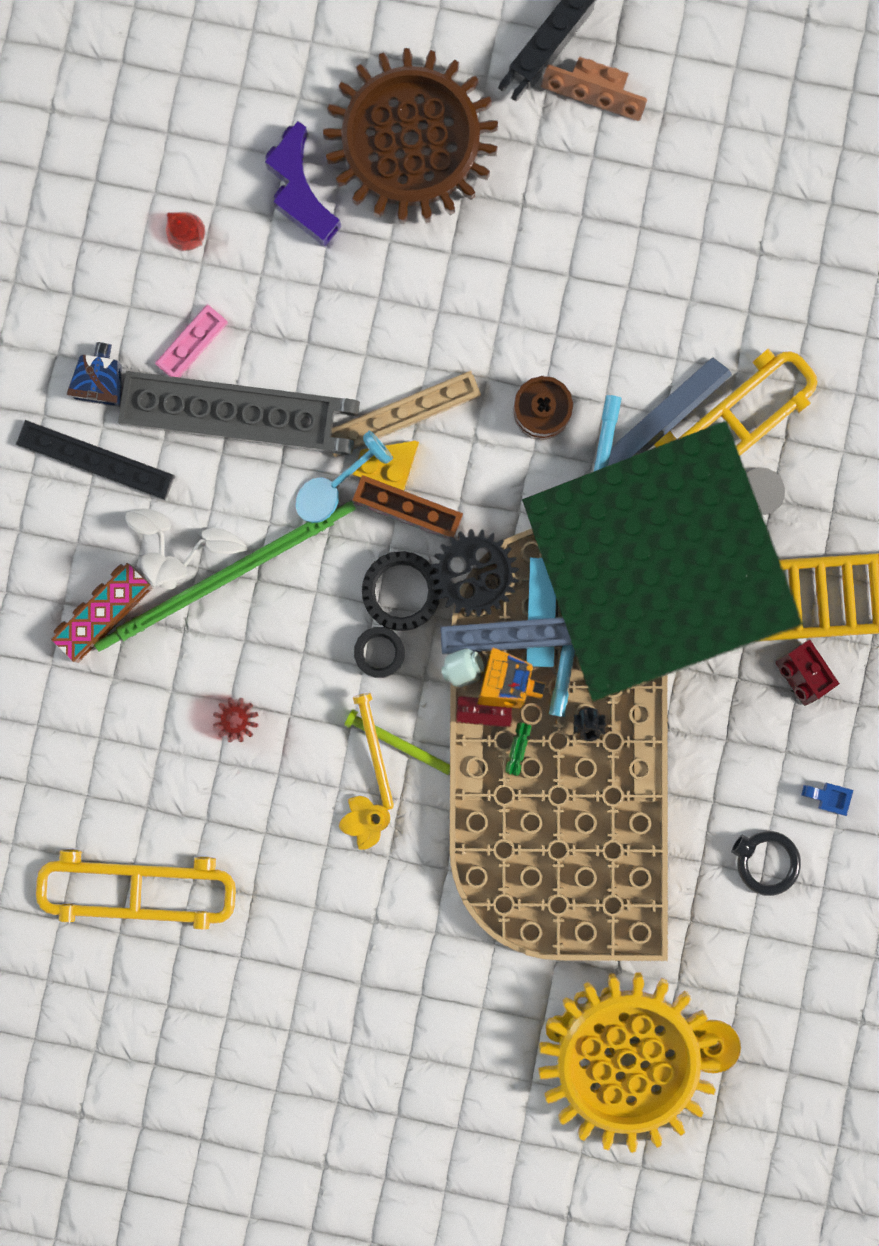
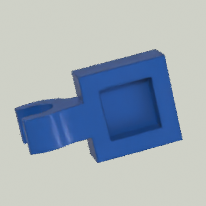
[801,783,853,816]

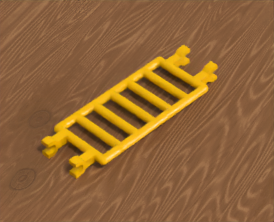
[761,553,879,641]

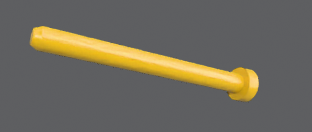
[353,693,394,810]

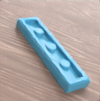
[527,558,556,667]

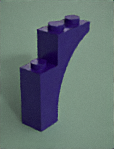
[265,121,341,247]

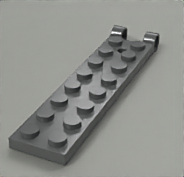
[118,371,360,455]

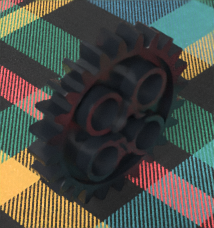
[430,529,519,618]

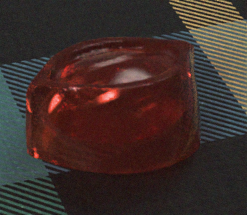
[166,211,205,251]

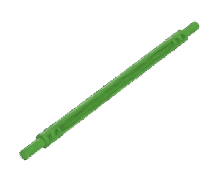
[94,500,356,652]

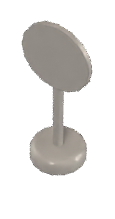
[747,467,785,515]

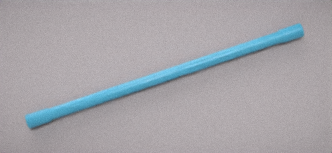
[549,395,622,717]

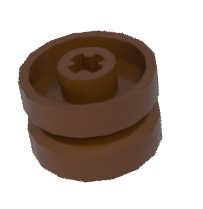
[513,376,573,440]

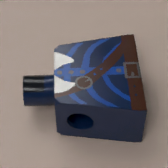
[67,342,122,407]

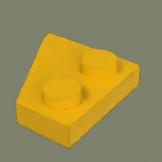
[353,441,419,491]

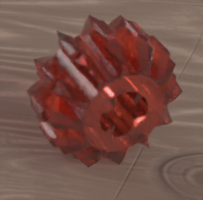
[213,698,259,742]

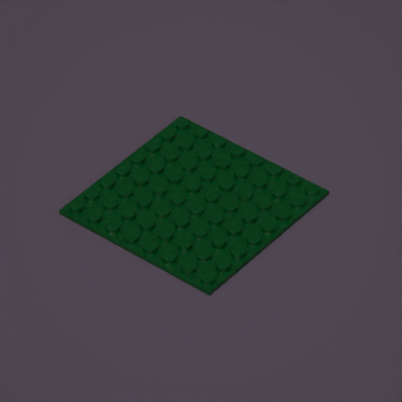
[522,420,804,702]

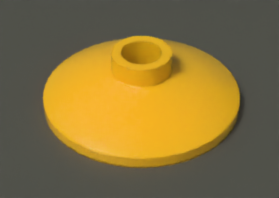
[693,1020,741,1073]

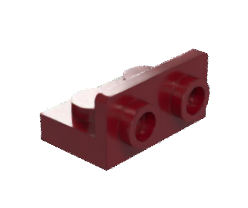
[775,639,840,706]
[456,696,512,727]

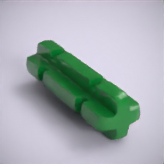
[505,722,532,776]

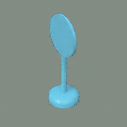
[296,430,393,523]

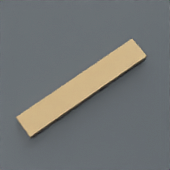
[331,371,481,457]

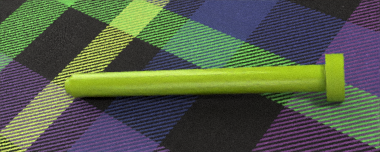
[344,709,450,775]

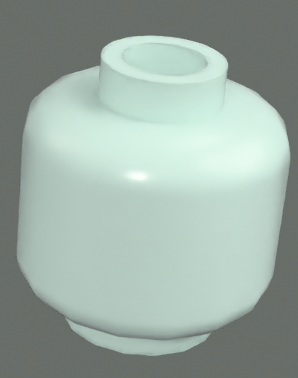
[442,648,484,688]

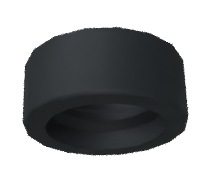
[354,627,405,678]

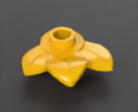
[339,796,390,850]

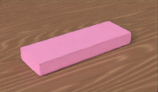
[155,304,228,378]

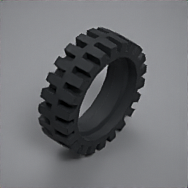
[362,551,441,631]

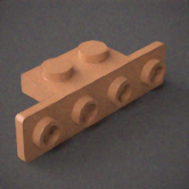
[541,56,647,121]

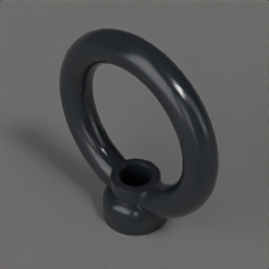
[731,831,801,896]

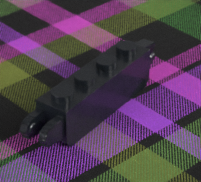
[498,0,597,102]

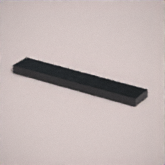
[16,420,175,501]

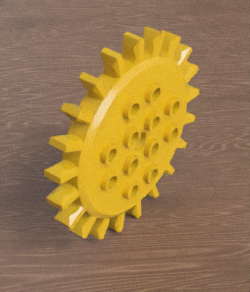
[538,972,720,1152]

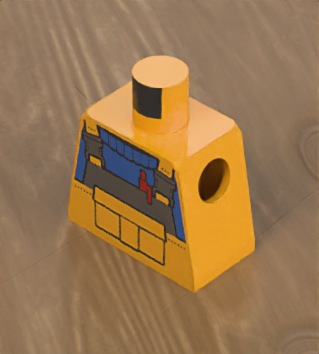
[477,648,545,708]

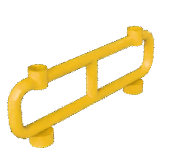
[654,348,817,456]
[36,850,236,929]

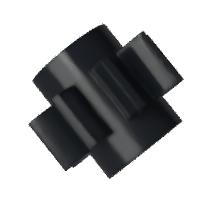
[573,707,606,742]

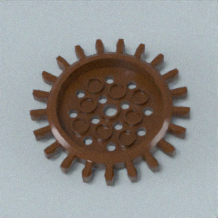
[323,48,498,224]

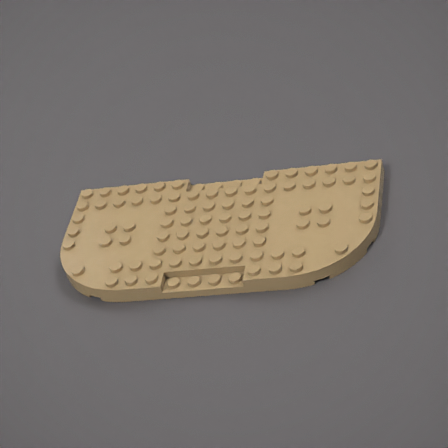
[450,529,668,961]

